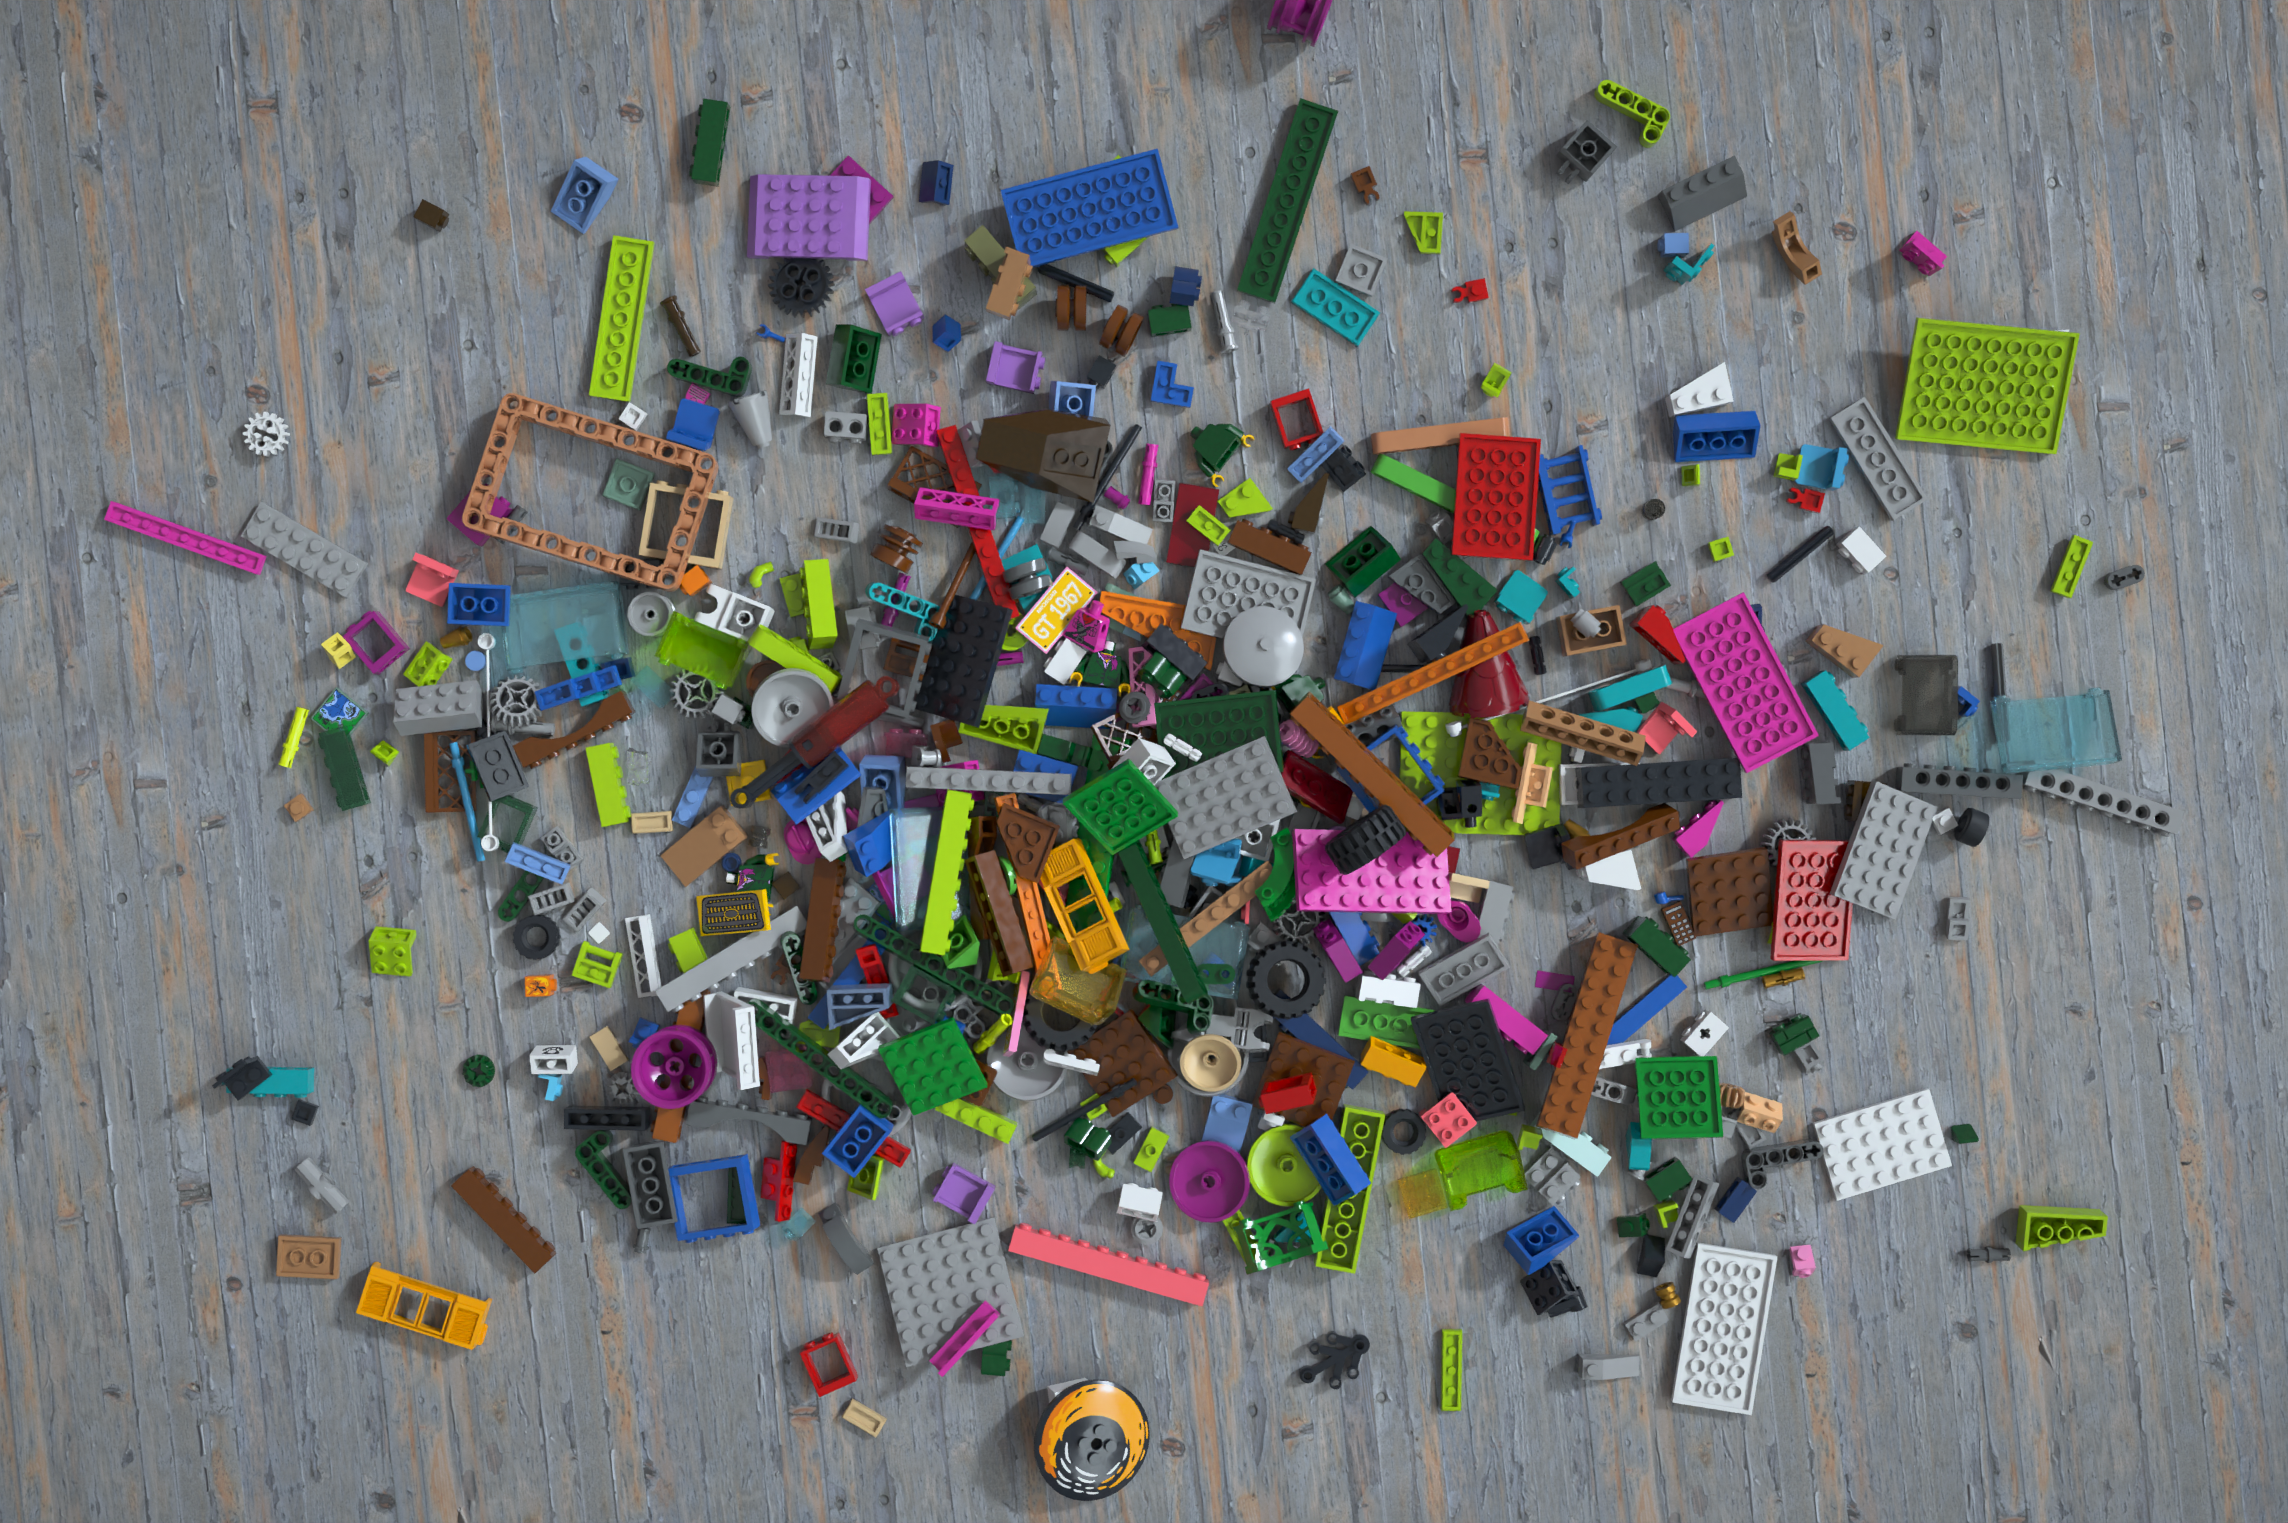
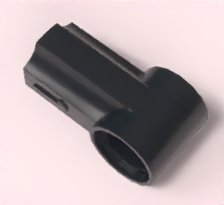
[1547,1286,1587,1318]

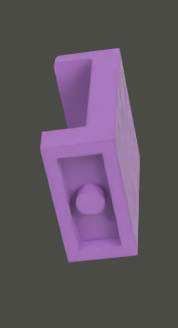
[986,341,1046,394]
[932,1163,995,1224]

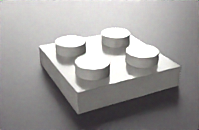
[1335,244,1388,297]

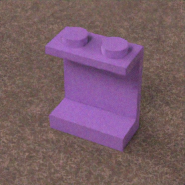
[865,271,924,336]

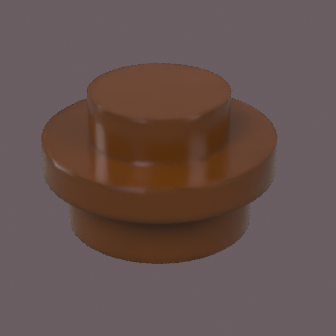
[1153,1084,1173,1104]

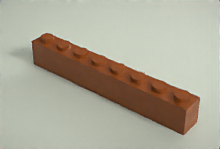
[650,989,711,1143]

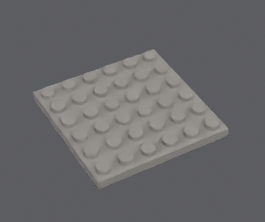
[877,1217,1024,1367]

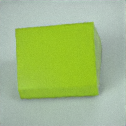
[1681,464,1700,486]
[370,740,399,766]

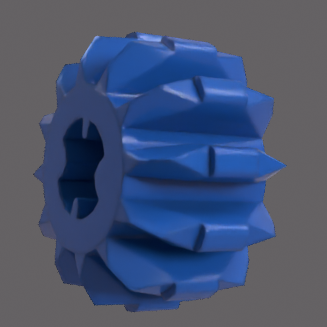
[1403,914,1437,947]

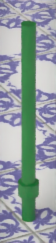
[1704,961,1822,990]

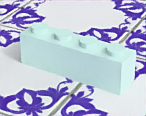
[1530,1112,1612,1177]

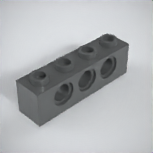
[1324,705,1403,765]

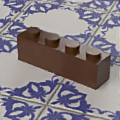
[1227,519,1312,575]

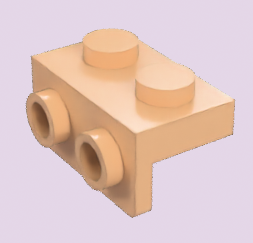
[1737,1092,1783,1133]

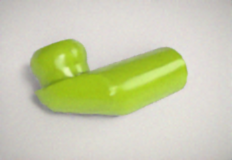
[749,562,774,588]

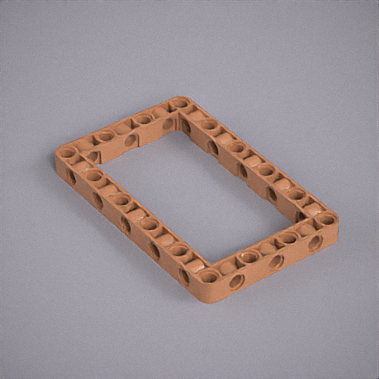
[462,393,719,592]

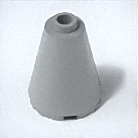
[728,390,772,449]

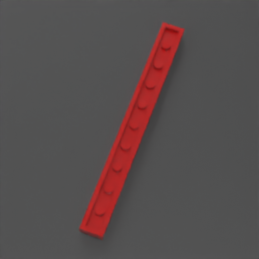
[936,425,1020,619]

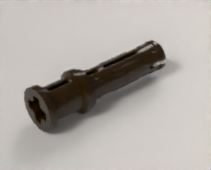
[660,295,701,357]

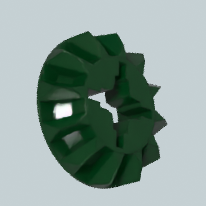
[462,1055,495,1087]

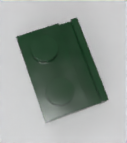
[1620,561,1671,607]

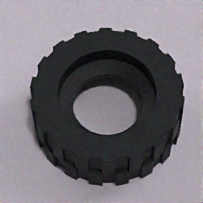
[512,914,561,960]
[1381,1108,1427,1155]

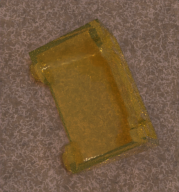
[1029,936,1126,1025]

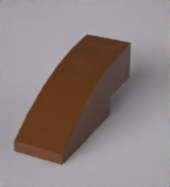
[793,1125,831,1185]

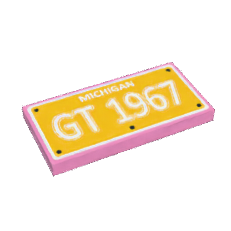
[1015,567,1098,654]
[1003,971,1030,1057]

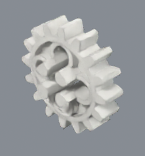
[243,412,290,457]

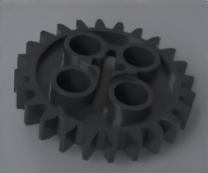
[768,258,835,318]

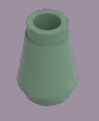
[1327,584,1355,615]

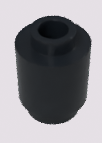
[1533,534,1557,565]

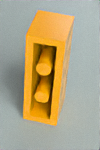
[1360,1036,1426,1088]

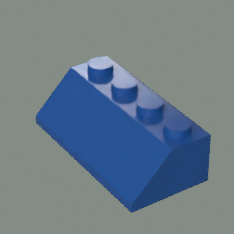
[1673,411,1761,462]
[1334,601,1397,690]
[1035,684,1117,729]
[771,743,861,825]
[1290,1114,1371,1206]

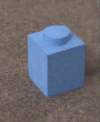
[1657,233,1689,257]

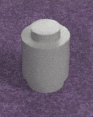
[1570,608,1601,638]

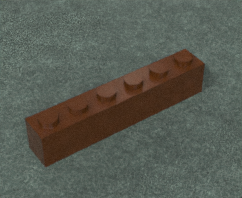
[965,850,1033,977]
[800,858,847,983]
[451,1166,557,1274]

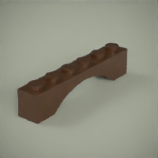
[513,691,636,769]
[1561,803,1680,870]
[967,816,997,940]

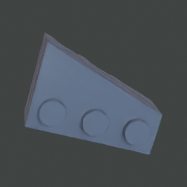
[827,983,893,1030]

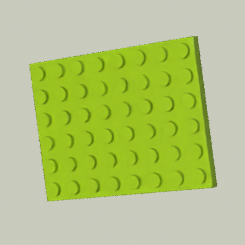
[1895,317,2080,454]
[1399,711,1562,835]

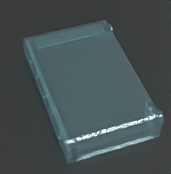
[501,581,629,674]
[1990,687,2122,774]
[889,806,971,931]
[1118,904,1250,1000]

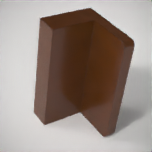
[930,719,963,763]

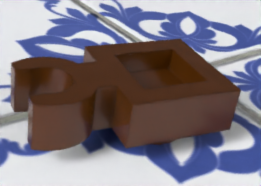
[1350,166,1379,205]
[771,952,801,985]

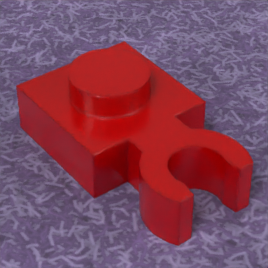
[1451,278,1489,303]
[1786,488,1825,514]

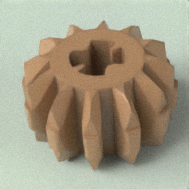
[1719,1083,1745,1108]

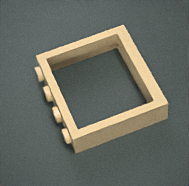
[639,480,733,569]

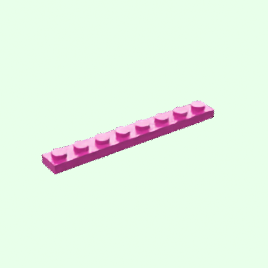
[104,501,267,575]

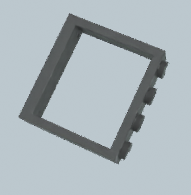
[837,618,932,718]

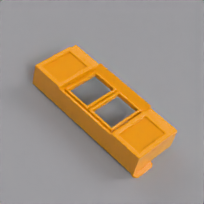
[1040,838,1130,974]
[356,1262,492,1350]

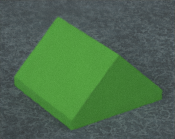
[942,914,980,969]

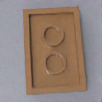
[276,1234,342,1279]

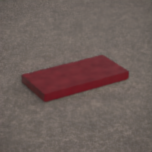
[1166,483,1219,568]
[1280,750,1353,824]

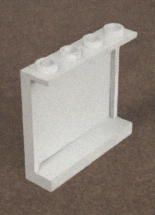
[703,991,760,1090]

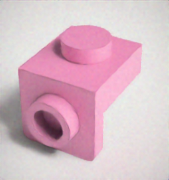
[1789,1245,1816,1278]

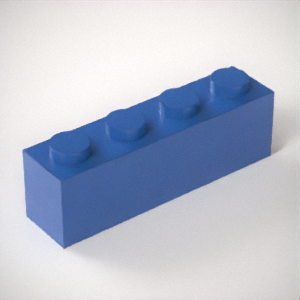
[1328,912,1380,966]

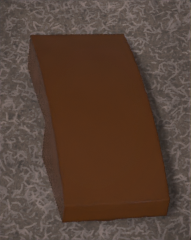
[758,1056,773,1100]

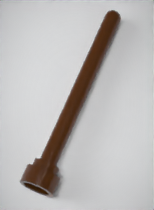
[928,542,976,630]

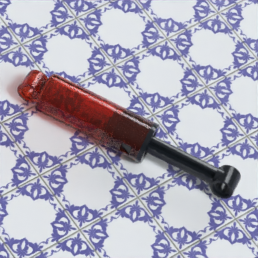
[730,676,899,809]

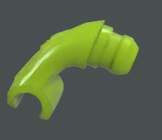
[1093,1151,1115,1179]

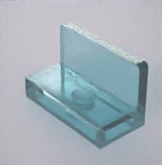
[630,665,675,708]

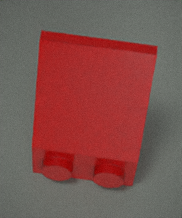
[1629,605,1686,665]

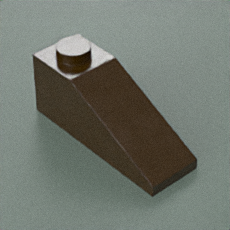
[1288,473,1329,534]

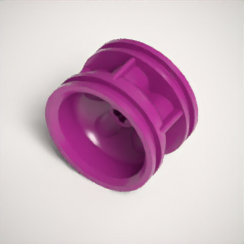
[1267,0,1333,47]
[631,1025,718,1109]

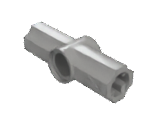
[295,1157,350,1215]

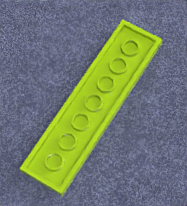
[589,235,655,402]

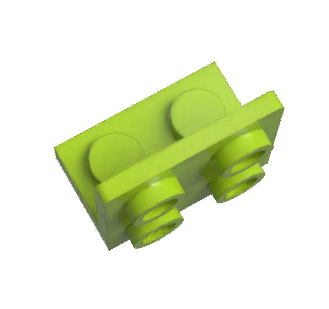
[369,926,416,976]

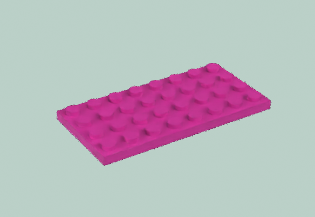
[1673,592,1819,773]
[1292,829,1452,914]

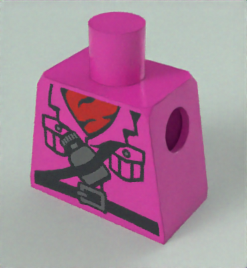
[1063,600,1110,652]

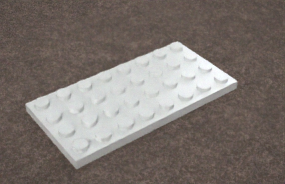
[1671,1242,1777,1415]

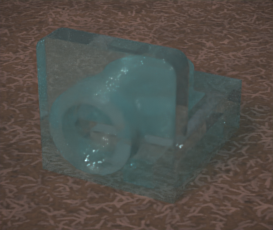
[782,1207,816,1241]

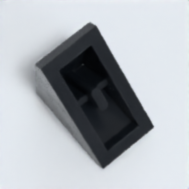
[1437,787,1462,820]
[1636,1234,1665,1277]

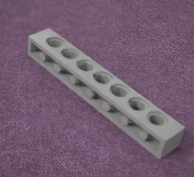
[2021,761,2185,837]

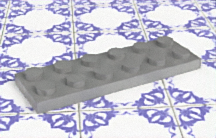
[1829,397,1928,521]
[241,502,368,598]

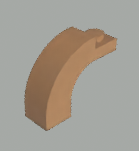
[1772,211,1822,285]

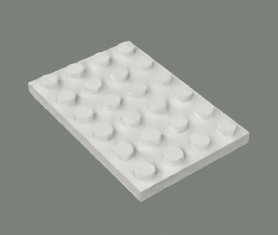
[1812,1088,1952,1201]

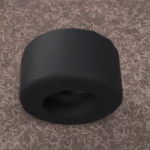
[1955,808,1990,847]

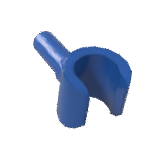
[756,324,786,343]
[1560,520,1576,549]
[1654,891,1684,904]

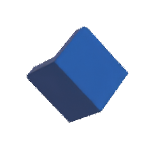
[932,314,961,352]

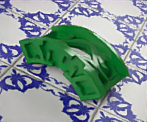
[1255,828,1296,922]
[1233,1200,1328,1275]

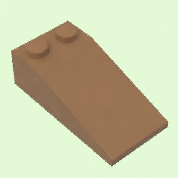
[660,806,749,887]

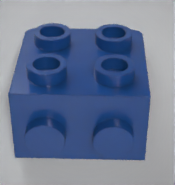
[666,398,720,452]

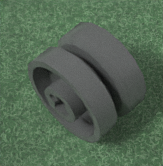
[1002,558,1053,600]

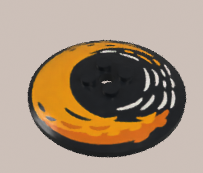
[1034,1379,1150,1501]

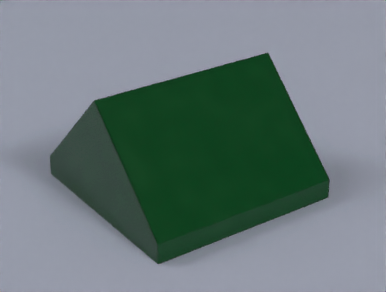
[1138,1005,1176,1049]

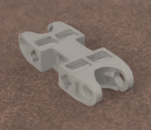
[1171,1003,1273,1053]

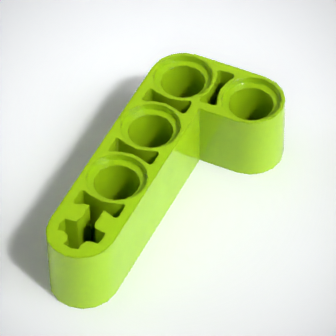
[1594,80,1670,148]

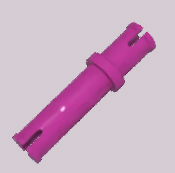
[1138,444,1159,506]

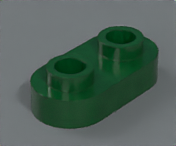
[1197,964,1235,984]

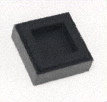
[291,1099,319,1126]

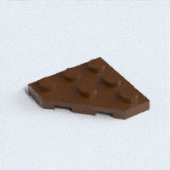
[1457,717,1522,790]
[995,803,1060,883]

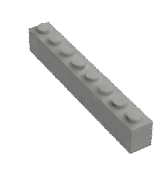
[906,766,1072,795]
[655,906,807,1013]

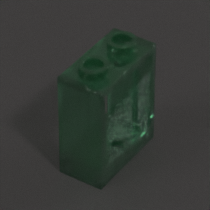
[477,795,538,853]
[891,965,957,1024]

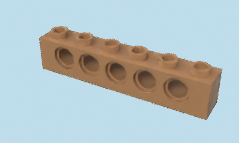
[1520,700,1646,766]

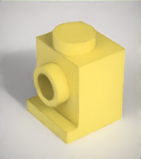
[321,632,356,669]

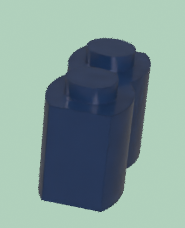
[1169,266,1202,307]

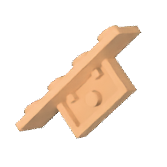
[1512,742,1553,824]

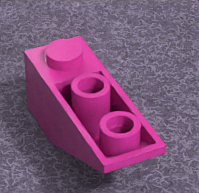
[1672,800,1724,858]

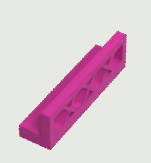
[914,487,999,530]
[929,1300,1000,1377]

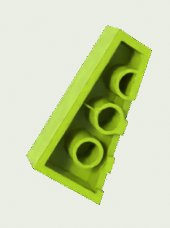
[799,559,837,650]
[958,705,1049,754]
[2015,1205,2108,1251]

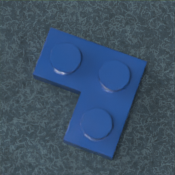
[1151,361,1194,408]

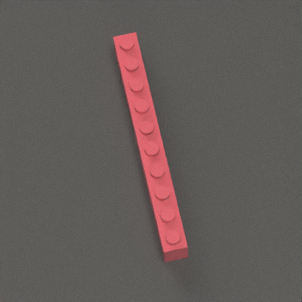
[1008,1223,1209,1306]

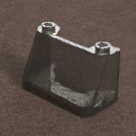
[1894,655,1958,736]

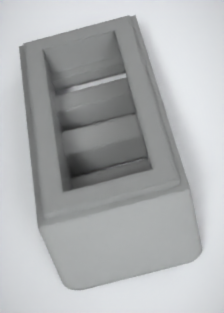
[814,517,859,543]
[528,882,576,915]
[563,888,606,932]

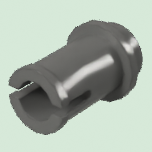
[633,1228,651,1253]

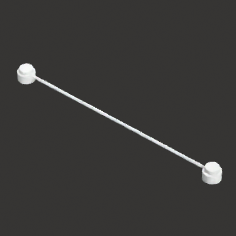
[478,633,499,851]
[1445,659,1652,737]

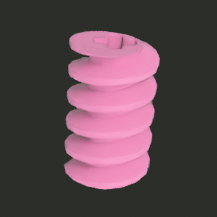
[1279,720,1319,758]

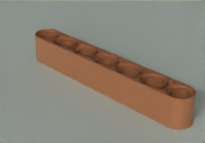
[1371,417,1510,455]

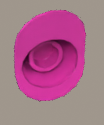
[783,819,822,865]
[1437,901,1481,943]

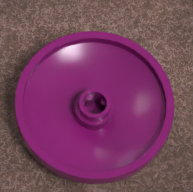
[1169,1140,1250,1223]

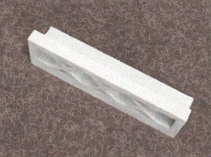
[779,333,817,417]
[625,914,662,998]

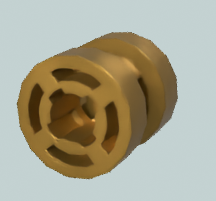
[1654,1282,1681,1309]

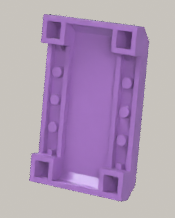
[747,174,871,261]

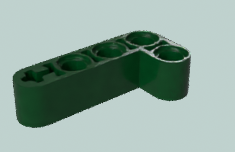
[667,357,752,397]
[1132,980,1213,1035]
[575,1130,632,1209]

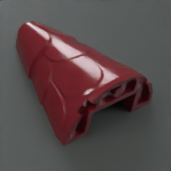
[1449,610,1529,718]

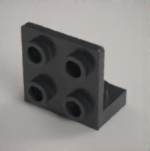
[1524,823,1575,870]
[212,1056,273,1101]
[1520,1260,1580,1315]

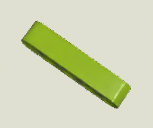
[747,624,843,694]

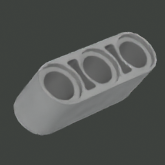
[1067,530,1127,579]

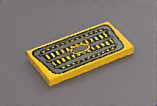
[696,889,771,936]

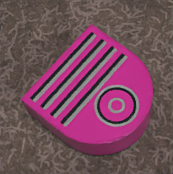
[686,383,711,404]

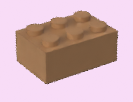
[1556,605,1627,657]

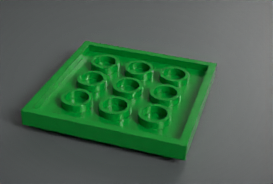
[1063,759,1178,855]
[878,1017,988,1116]
[1635,1056,1724,1140]

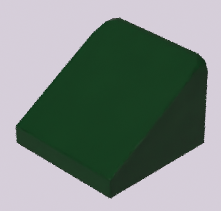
[1951,1124,1979,1144]

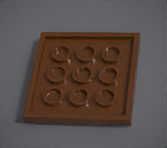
[1686,847,1773,937]
[1067,1009,1178,1117]
[1252,1032,1355,1127]

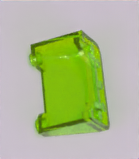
[654,611,752,690]
[1434,1130,1528,1211]

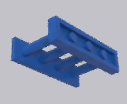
[1538,445,1602,536]

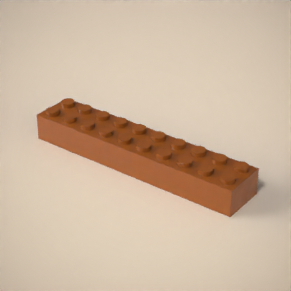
[1290,691,1455,857]
[1536,932,1638,1140]

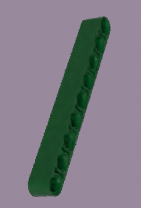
[1118,840,1208,1004]
[853,914,1014,1016]
[746,998,893,1118]

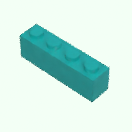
[1801,670,1870,751]
[226,1067,314,1098]

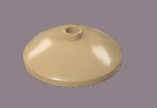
[1180,1034,1241,1092]

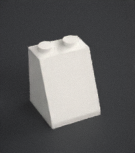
[1576,849,1641,890]

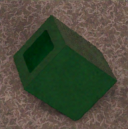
[1631,692,1660,714]

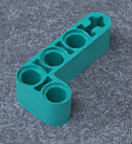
[865,582,940,641]
[1588,665,1672,711]

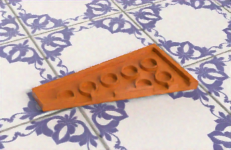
[1099,591,1216,671]

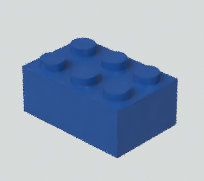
[1014,750,1078,804]
[822,1104,894,1178]

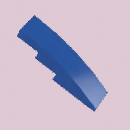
[535,665,622,711]

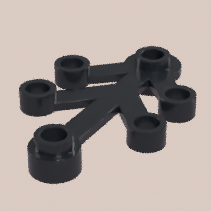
[1299,1331,1370,1389]

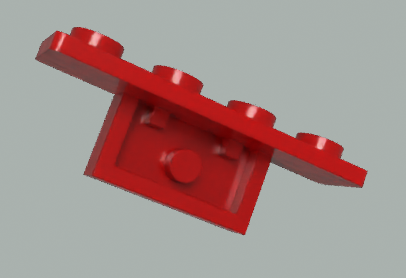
[760,1140,797,1222]

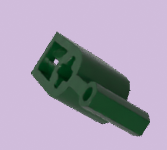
[1037,734,1093,768]

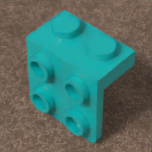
[1663,243,1715,285]
[1493,570,1548,625]

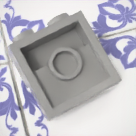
[1522,1146,1581,1205]

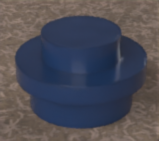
[721,853,742,872]

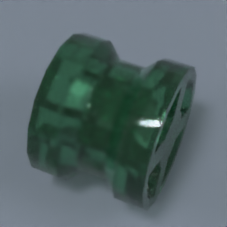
[1069,1148,1086,1169]

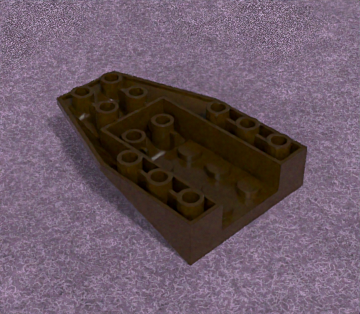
[976,409,1111,503]

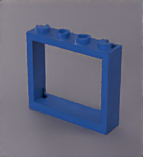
[1337,724,1445,813]
[668,1154,760,1243]

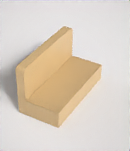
[1449,872,1490,903]

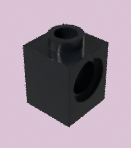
[1087,355,1117,389]

